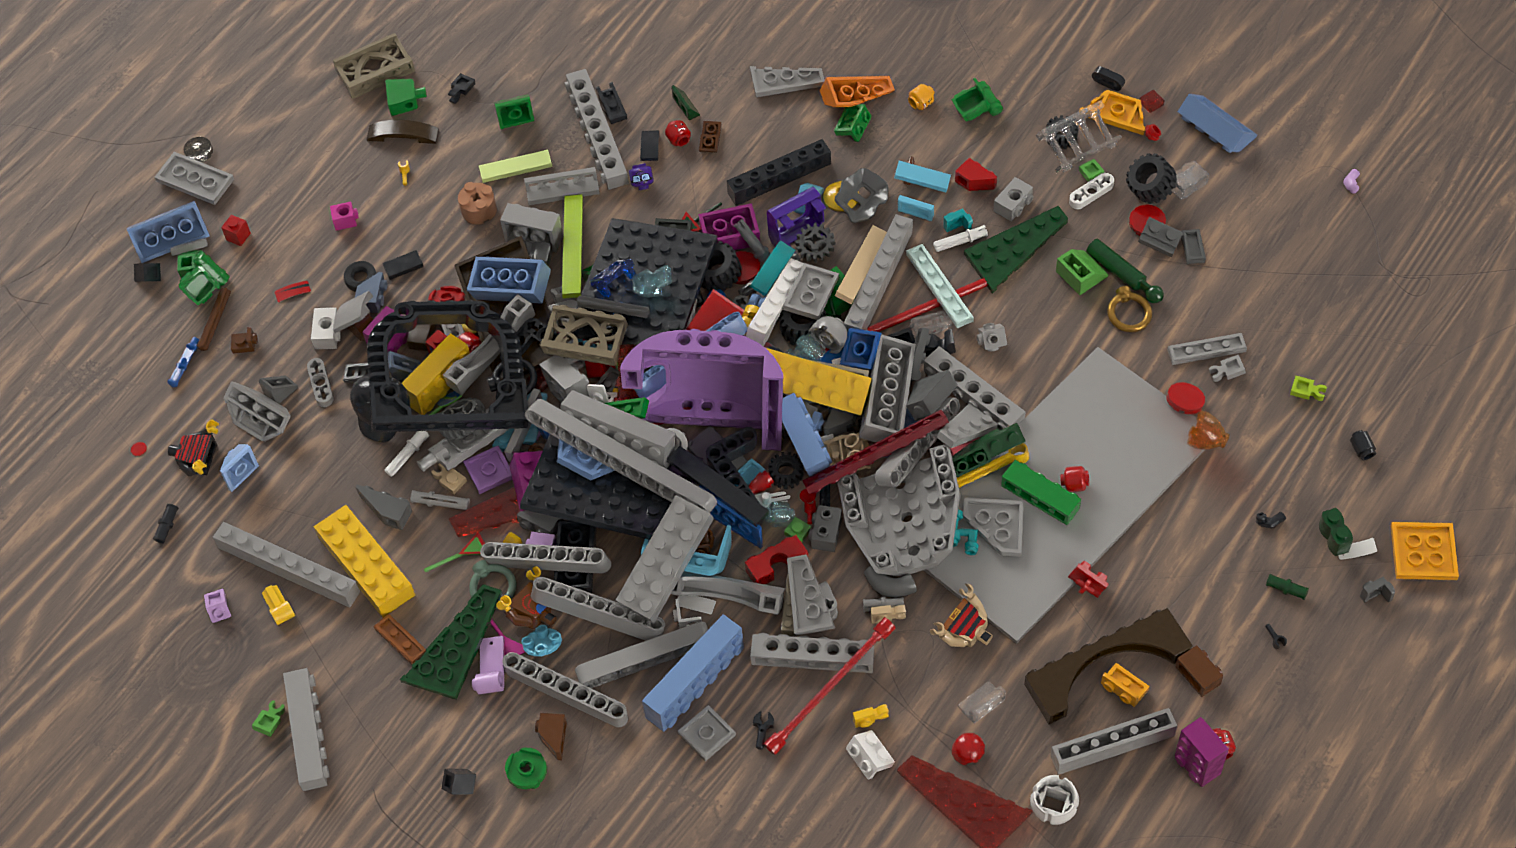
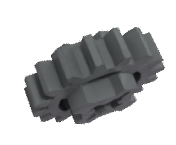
[795,223,836,263]

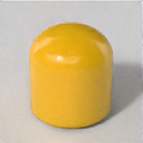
[502,532,522,544]

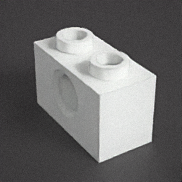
[311,308,341,349]

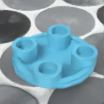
[521,625,562,656]

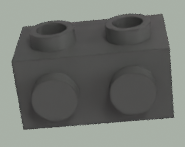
[808,505,842,552]

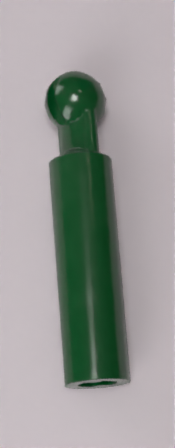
[1086,238,1164,304]

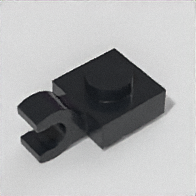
[448,73,475,104]

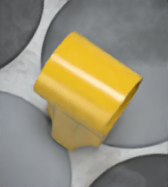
[262,585,295,625]

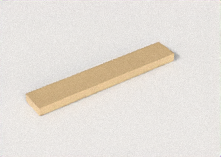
[835,225,887,304]

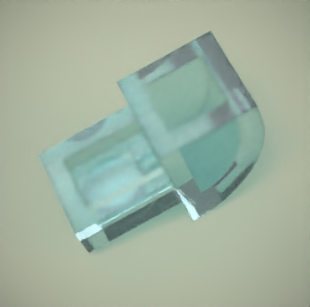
[633,265,672,297]

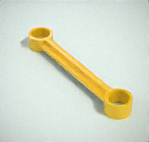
[957,443,1030,488]

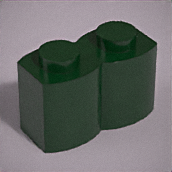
[1319,508,1353,556]

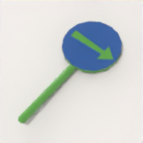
[429,391,463,415]

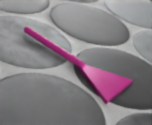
[490,619,525,656]

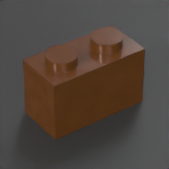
[1176,645,1223,697]

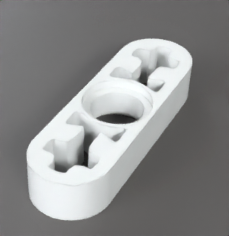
[1069,173,1114,209]

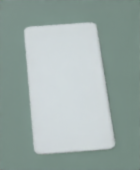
[675,595,716,614]

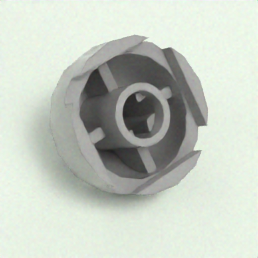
[809,316,847,353]

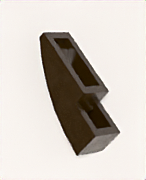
[407,324,437,351]

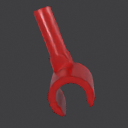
[804,500,816,525]

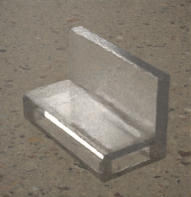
[958,681,1006,724]

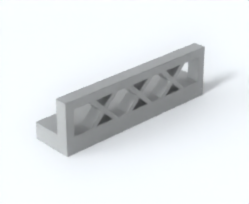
[524,167,600,205]

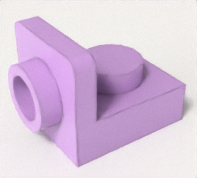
[204,589,231,623]

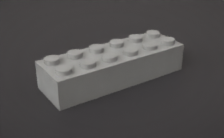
[859,334,916,443]
[561,390,676,469]
[616,495,714,623]

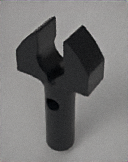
[753,711,774,750]

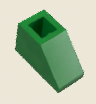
[177,250,202,278]

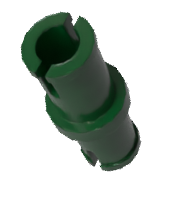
[1266,574,1309,600]

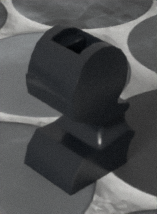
[924,328,956,357]

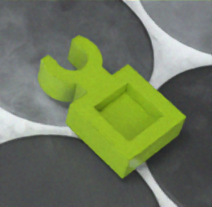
[1290,376,1327,401]

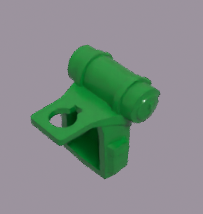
[951,78,1003,122]
[178,251,230,305]

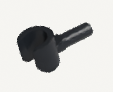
[1265,624,1287,649]

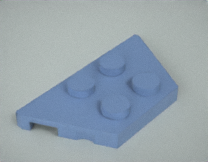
[557,439,615,480]

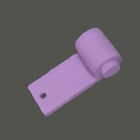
[472,636,504,694]

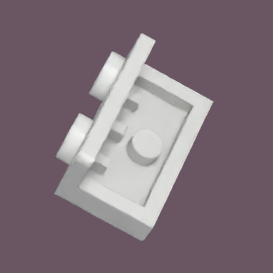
[846,730,895,780]

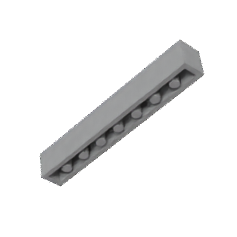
[843,214,913,333]
[213,522,360,608]

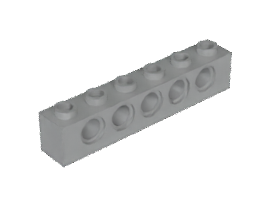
[924,346,1026,431]
[750,633,874,673]

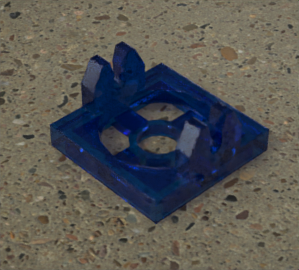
[589,259,637,298]

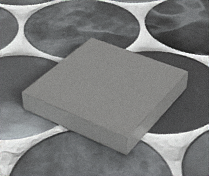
[678,705,736,762]

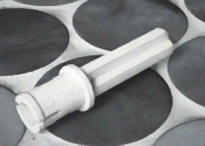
[933,225,988,252]
[385,431,429,477]

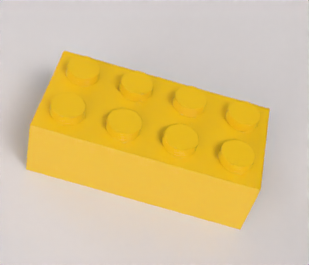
[402,333,470,415]

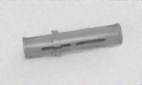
[410,490,470,511]

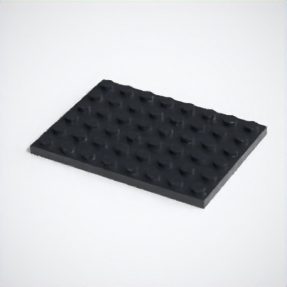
[572,218,718,348]
[520,434,703,540]

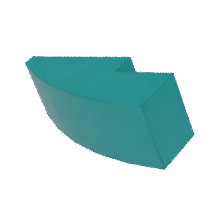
[750,241,796,296]

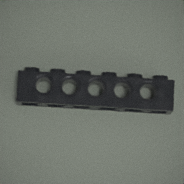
[727,139,831,206]

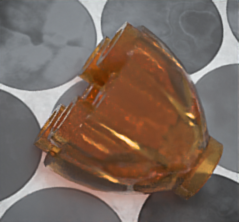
[1187,410,1230,450]

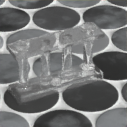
[1036,100,1122,173]

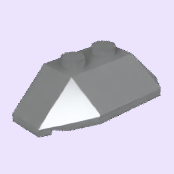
[224,381,291,442]

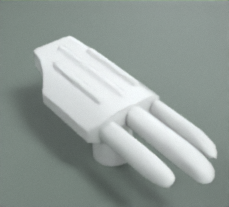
[755,492,790,508]

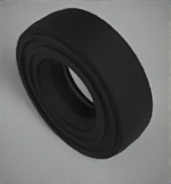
[344,261,377,292]

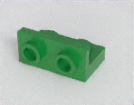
[834,104,872,142]

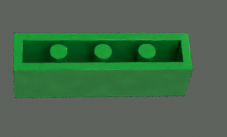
[1001,460,1081,525]

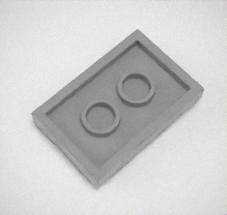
[783,263,839,320]

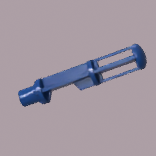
[167,337,199,387]

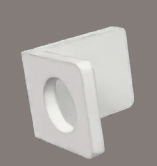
[587,384,618,403]
[673,599,702,629]

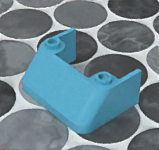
[641,525,732,576]

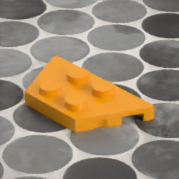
[1079,90,1145,135]

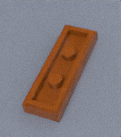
[373,613,426,665]

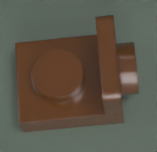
[231,327,258,354]

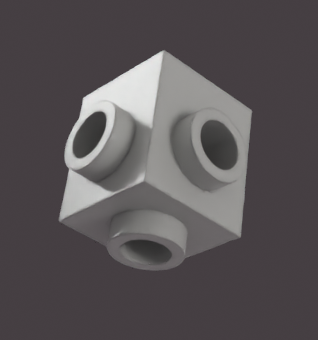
[977,323,1007,351]

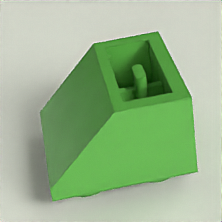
[1056,249,1109,295]

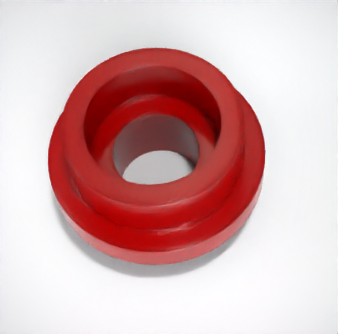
[1145,124,1161,141]

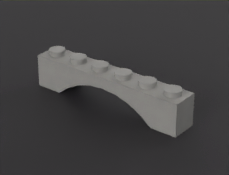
[443,294,535,395]
[671,571,785,614]

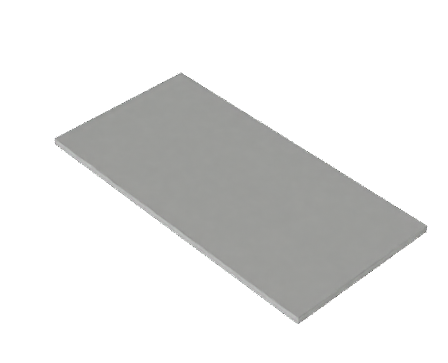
[910,347,1219,644]

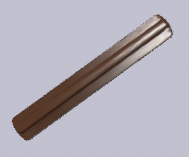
[197,287,231,351]

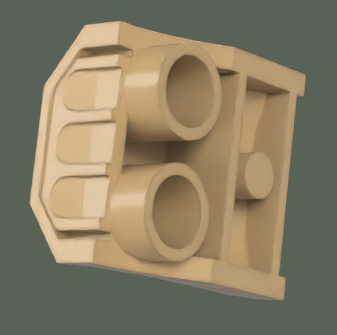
[824,433,872,471]

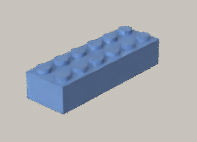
[642,614,744,732]

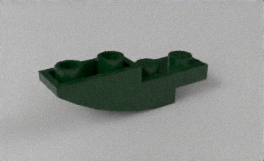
[952,423,1026,477]

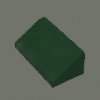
[671,85,700,121]

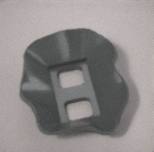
[835,168,889,223]

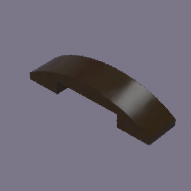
[367,120,439,144]

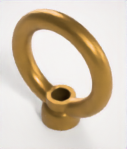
[1107,286,1152,332]

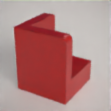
[585,361,616,378]

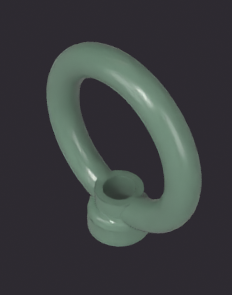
[469,560,517,608]

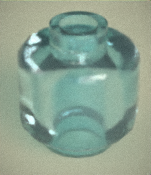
[765,502,795,527]

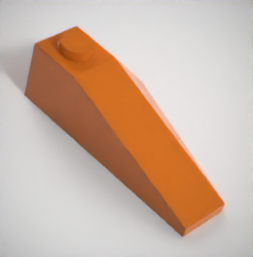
[820,76,895,107]

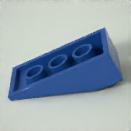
[699,486,763,549]

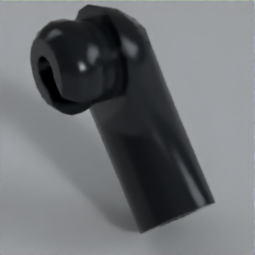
[1256,512,1286,529]

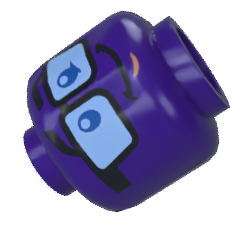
[629,163,654,190]

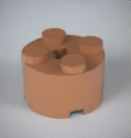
[458,182,497,225]

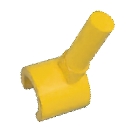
[398,161,410,186]

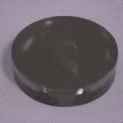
[183,137,213,162]

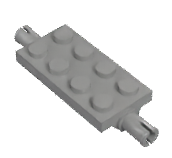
[417,408,509,472]

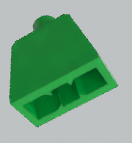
[385,79,427,116]

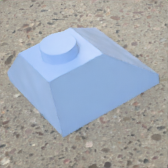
[220,444,259,492]

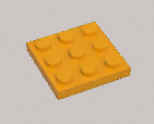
[1391,522,1459,580]

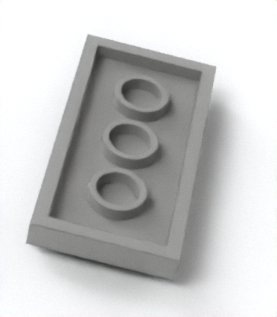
[154,152,234,205]

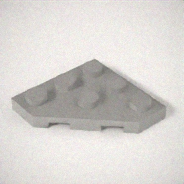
[963,498,1023,557]

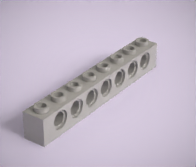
[564,69,629,190]

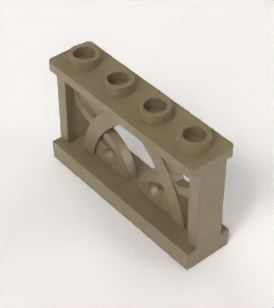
[333,33,415,99]
[540,305,628,366]

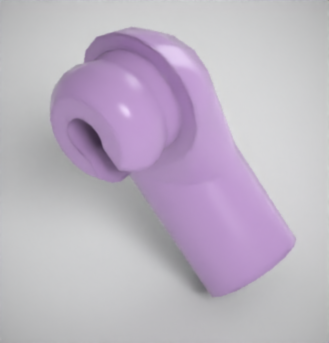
[1343,169,1360,194]

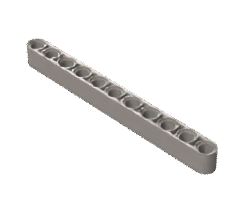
[525,399,717,513]

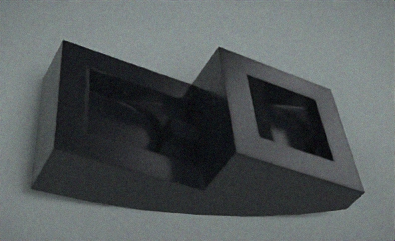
[640,130,660,161]

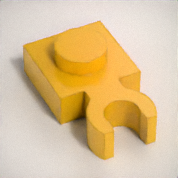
[853,704,889,728]

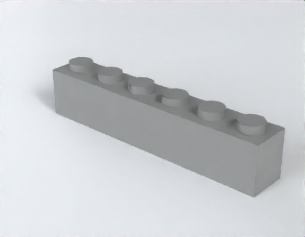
[283,668,330,791]
[1050,708,1177,775]

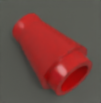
[748,470,774,495]

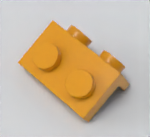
[1101,663,1150,707]

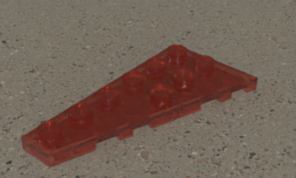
[897,755,1033,848]

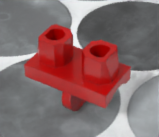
[1068,561,1109,598]

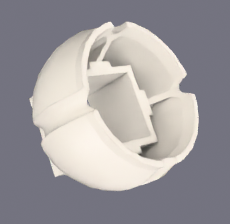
[1030,775,1079,825]

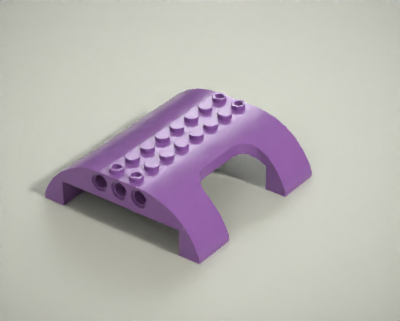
[620,329,783,451]

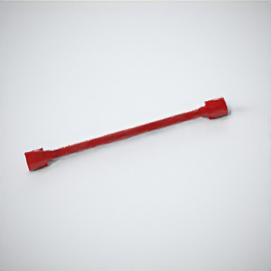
[764,617,896,755]

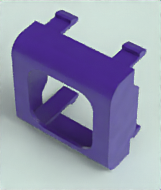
[767,186,826,253]

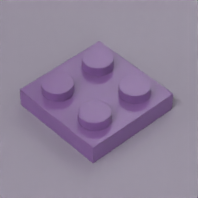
[463,446,512,494]

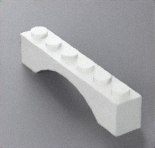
[746,258,804,347]

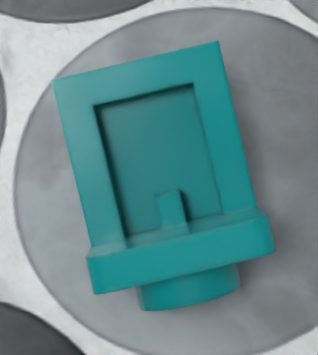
[943,208,973,232]

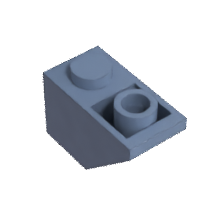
[355,272,387,313]

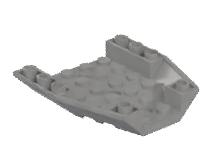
[838,444,960,577]

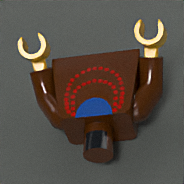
[496,566,557,629]

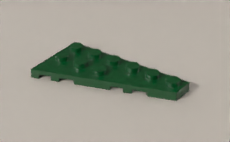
[964,206,1068,294]
[399,584,503,700]

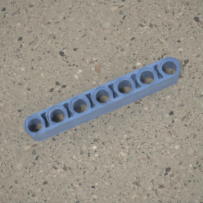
[634,312,748,398]

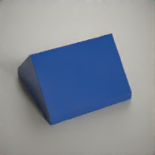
[840,328,882,371]

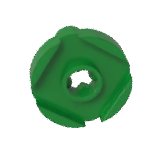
[505,747,547,789]

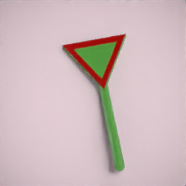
[424,532,485,572]

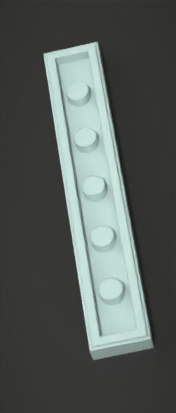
[906,244,974,328]

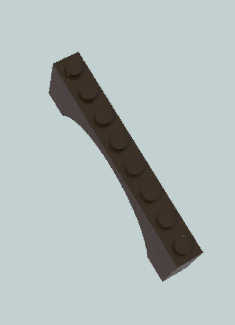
[1024,608,1193,724]

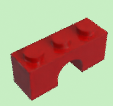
[745,535,809,585]

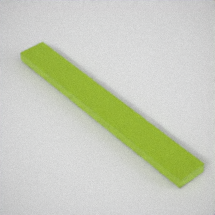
[562,195,583,299]

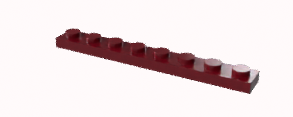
[802,410,949,494]

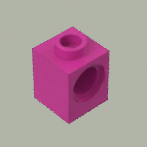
[330,202,359,231]

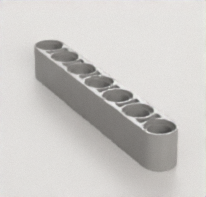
[875,398,960,486]
[480,542,611,573]
[531,577,665,641]
[575,622,708,688]
[502,652,628,727]

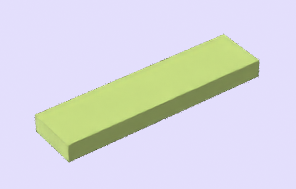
[479,150,552,183]

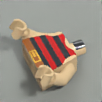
[930,584,993,647]

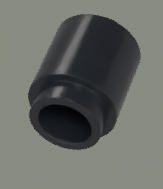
[1350,430,1376,460]

